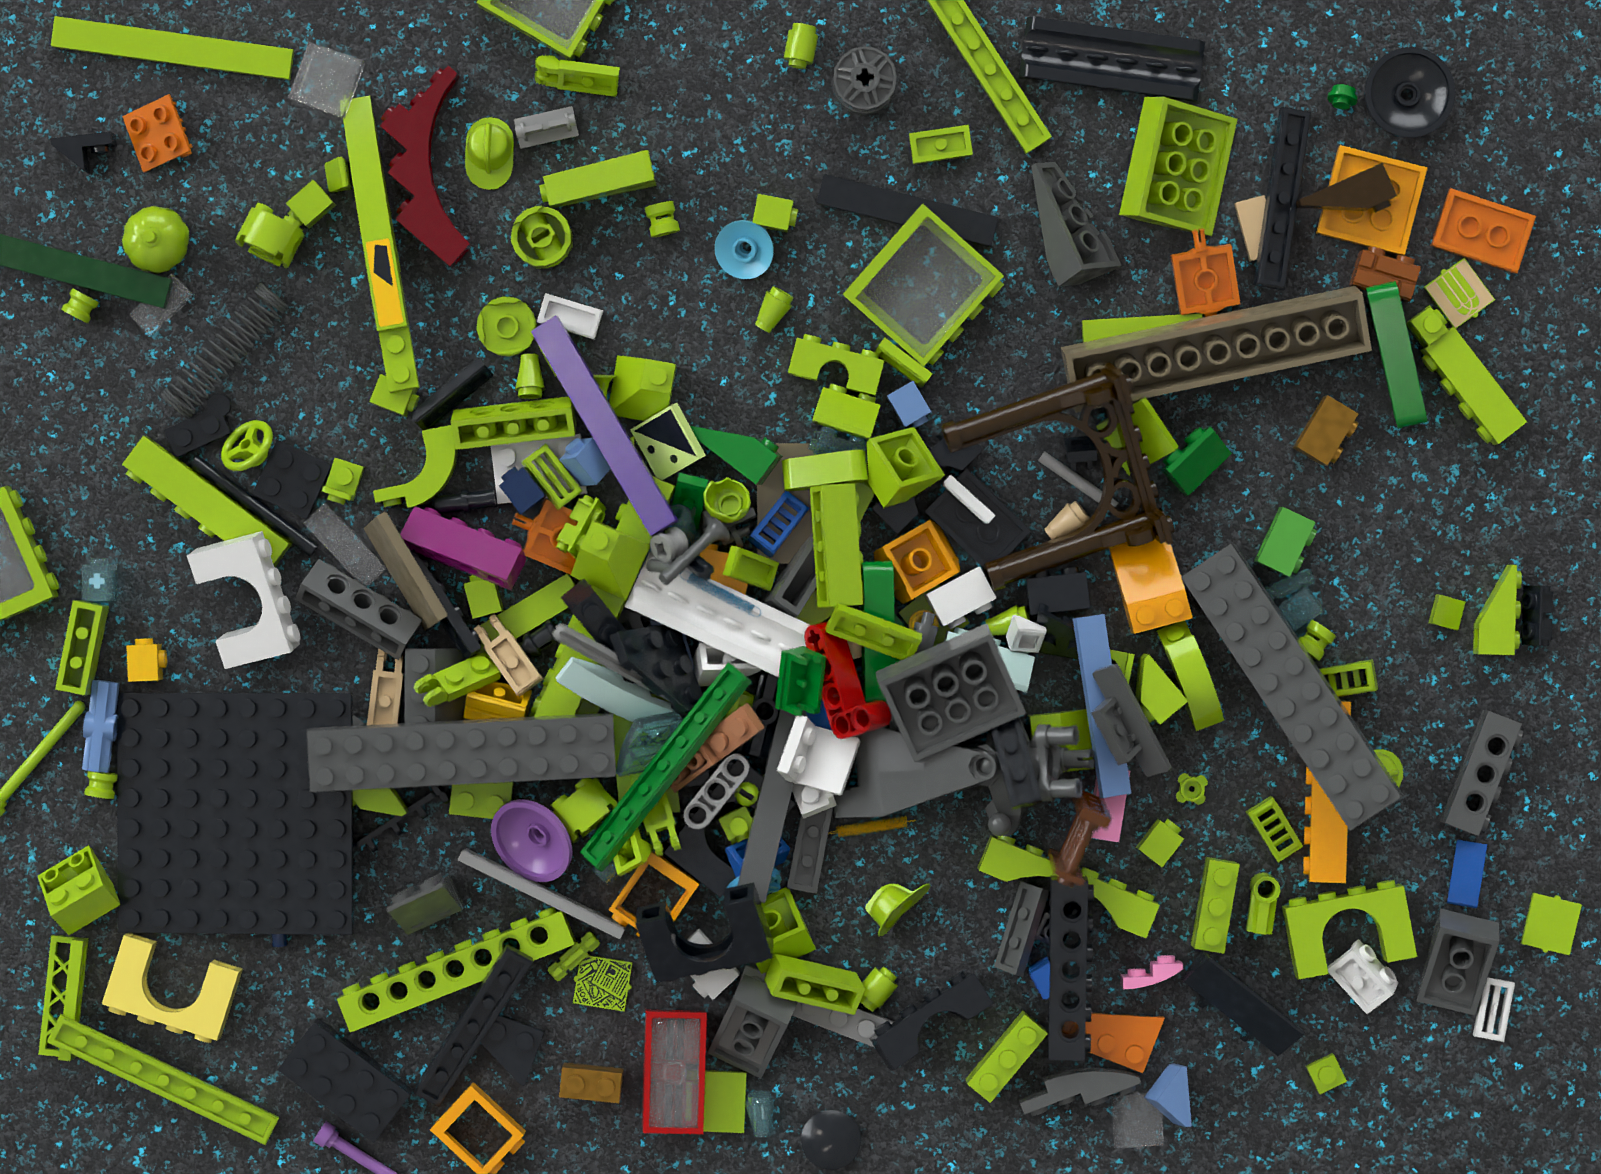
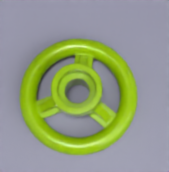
[221,420,273,471]

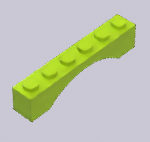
[977,835,1160,938]

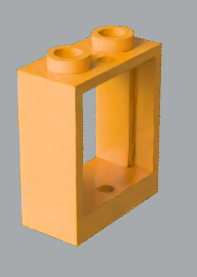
[609,850,700,937]
[430,1082,526,1174]

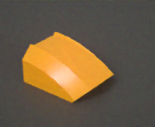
[874,519,961,604]

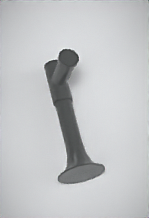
[646,517,730,585]

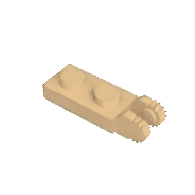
[473,613,543,697]
[367,649,405,725]

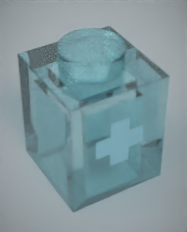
[82,558,117,601]

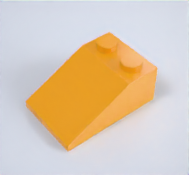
[1109,539,1193,634]

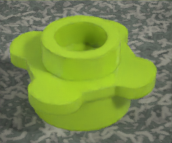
[1176,773,1208,805]

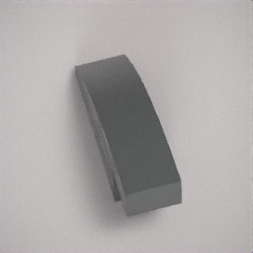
[761,533,816,617]

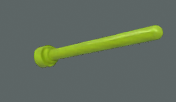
[0,701,85,817]

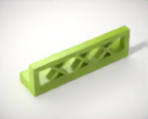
[38,935,89,1061]

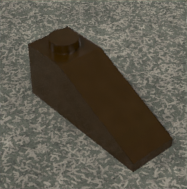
[1295,163,1397,213]

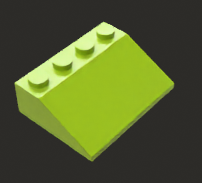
[1119,97,1237,236]

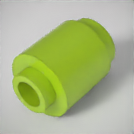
[783,23,818,69]
[860,966,898,1012]

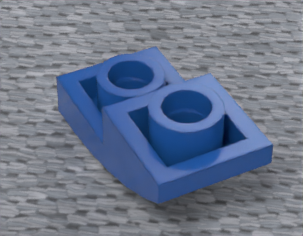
[1447,840,1487,908]

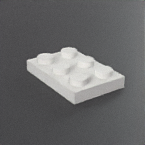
[491,434,588,504]

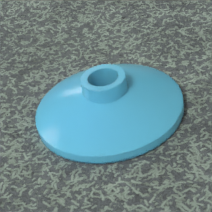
[714,220,774,279]

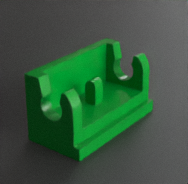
[775,646,826,716]

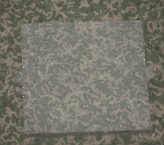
[1111,1091,1164,1150]

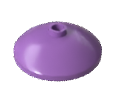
[491,799,572,882]

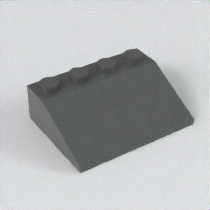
[875,623,1026,762]

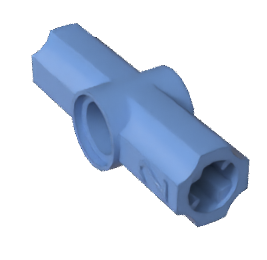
[82,680,120,773]

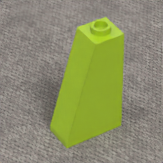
[539,150,657,208]

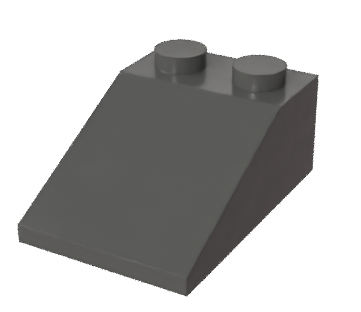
[1416,908,1500,1016]
[707,974,798,1079]

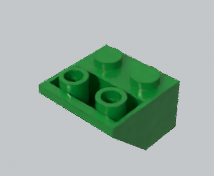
[1161,427,1232,496]

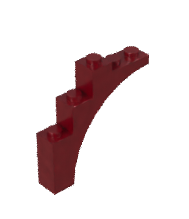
[380,66,472,269]

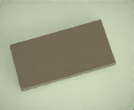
[757,443,817,564]
[363,512,447,631]

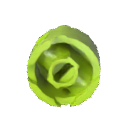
[235,203,305,268]
[511,206,573,269]
[551,777,618,843]

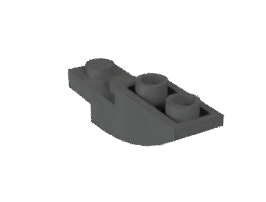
[1018,1067,1141,1116]

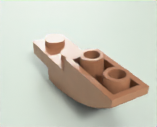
[670,703,765,793]

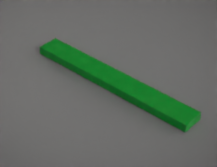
[580,662,752,872]

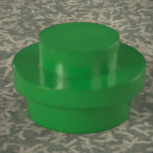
[1327,84,1358,110]

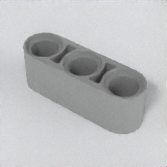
[684,753,749,829]

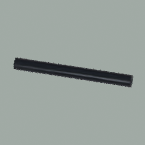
[189,455,319,556]

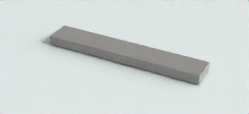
[458,848,626,939]

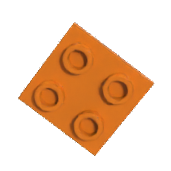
[122,94,193,173]

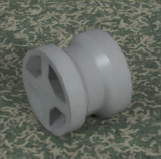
[650,527,689,563]

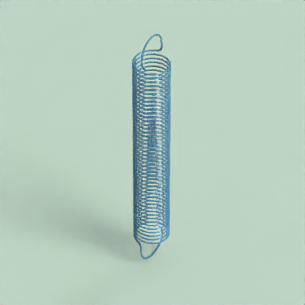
[680,571,761,617]

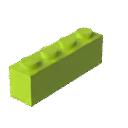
[1420,327,1527,445]
[810,483,863,608]

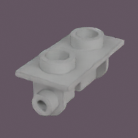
[514,106,579,149]

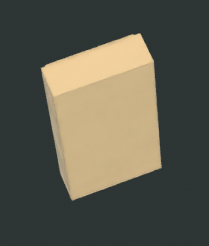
[1234,195,1266,261]

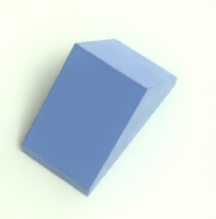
[1144,1063,1192,1127]

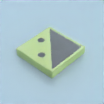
[630,403,706,480]

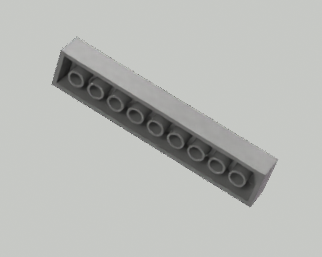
[1181,544,1404,830]
[307,713,616,792]

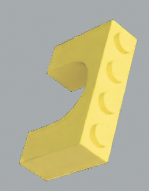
[102,933,243,1043]

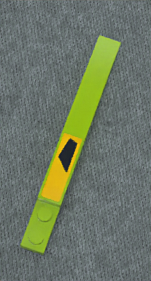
[341,96,420,393]

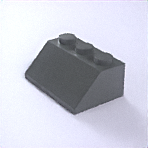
[404,648,468,723]

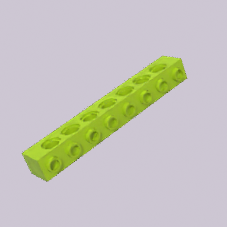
[337,907,576,1033]

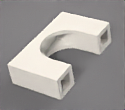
[187,531,300,669]

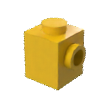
[126,638,167,682]

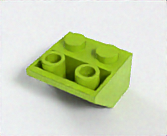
[38,845,120,935]

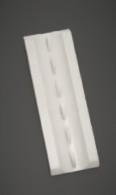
[624,552,810,677]

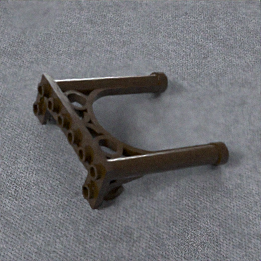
[941,362,1175,592]

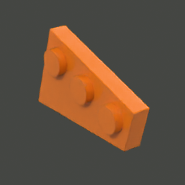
[1062,1013,1165,1073]

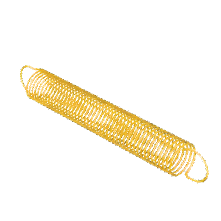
[828,816,916,837]

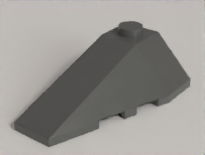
[1031,162,1121,287]

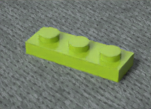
[826,603,922,660]

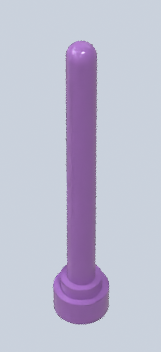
[313,1121,398,1174]

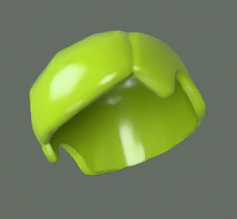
[703,477,751,523]

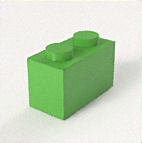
[1254,507,1317,577]

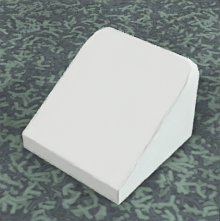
[1006,615,1047,653]

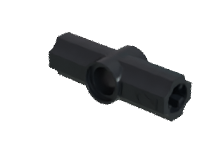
[742,670,779,758]

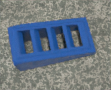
[748,491,810,558]

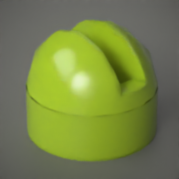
[735,782,759,806]

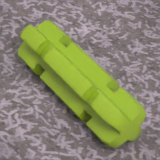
[548,932,600,981]

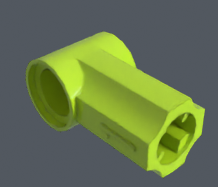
[1246,872,1280,935]

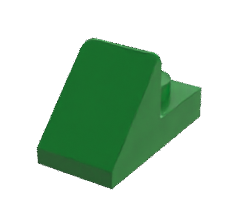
[672,473,709,529]

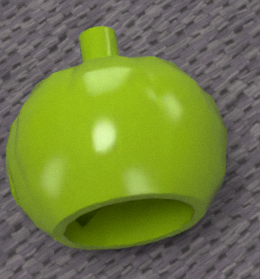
[122,206,189,273]

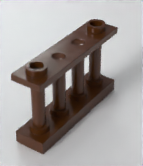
[1048,790,1112,887]

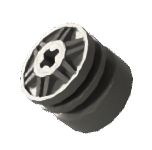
[833,46,897,116]

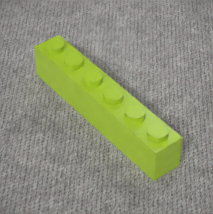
[122,435,292,567]

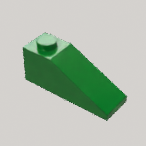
[690,426,783,485]

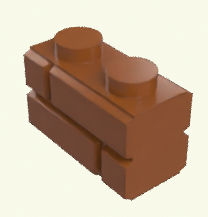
[1349,246,1421,303]

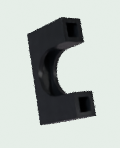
[664,759,796,898]
[635,882,774,983]

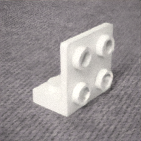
[777,716,860,796]

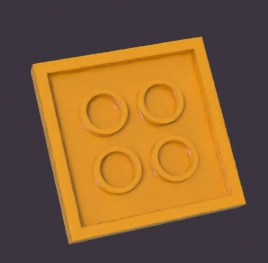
[1316,145,1427,256]

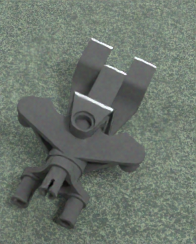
[833,717,1095,837]

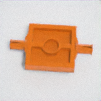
[1171,228,1240,317]
[512,499,578,575]

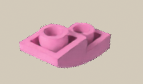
[1120,955,1183,990]

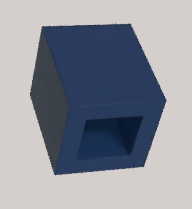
[499,467,547,515]

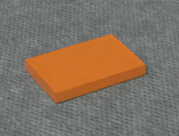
[1430,188,1536,274]

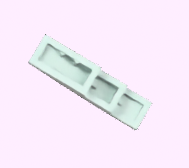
[555,657,678,733]

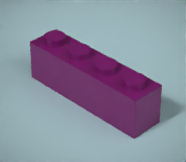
[400,506,527,590]

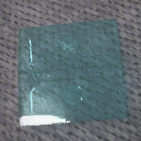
[616,711,683,777]

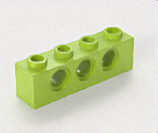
[451,396,577,450]

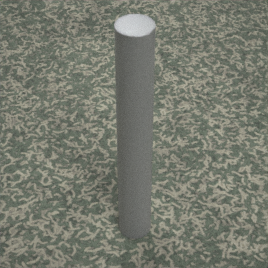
[1038,451,1118,507]

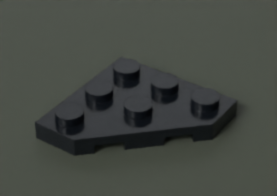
[610,625,703,714]

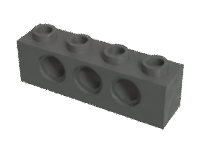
[295,559,422,660]
[1440,710,1523,836]

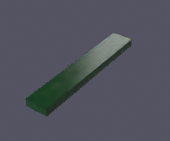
[0,234,174,309]

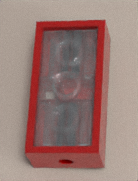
[642,1009,707,1134]

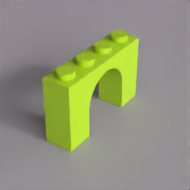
[1282,880,1417,980]

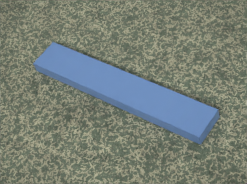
[1073,614,1131,798]

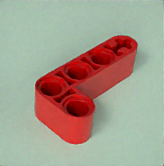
[804,621,891,739]

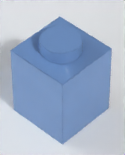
[887,381,931,428]
[559,438,611,486]

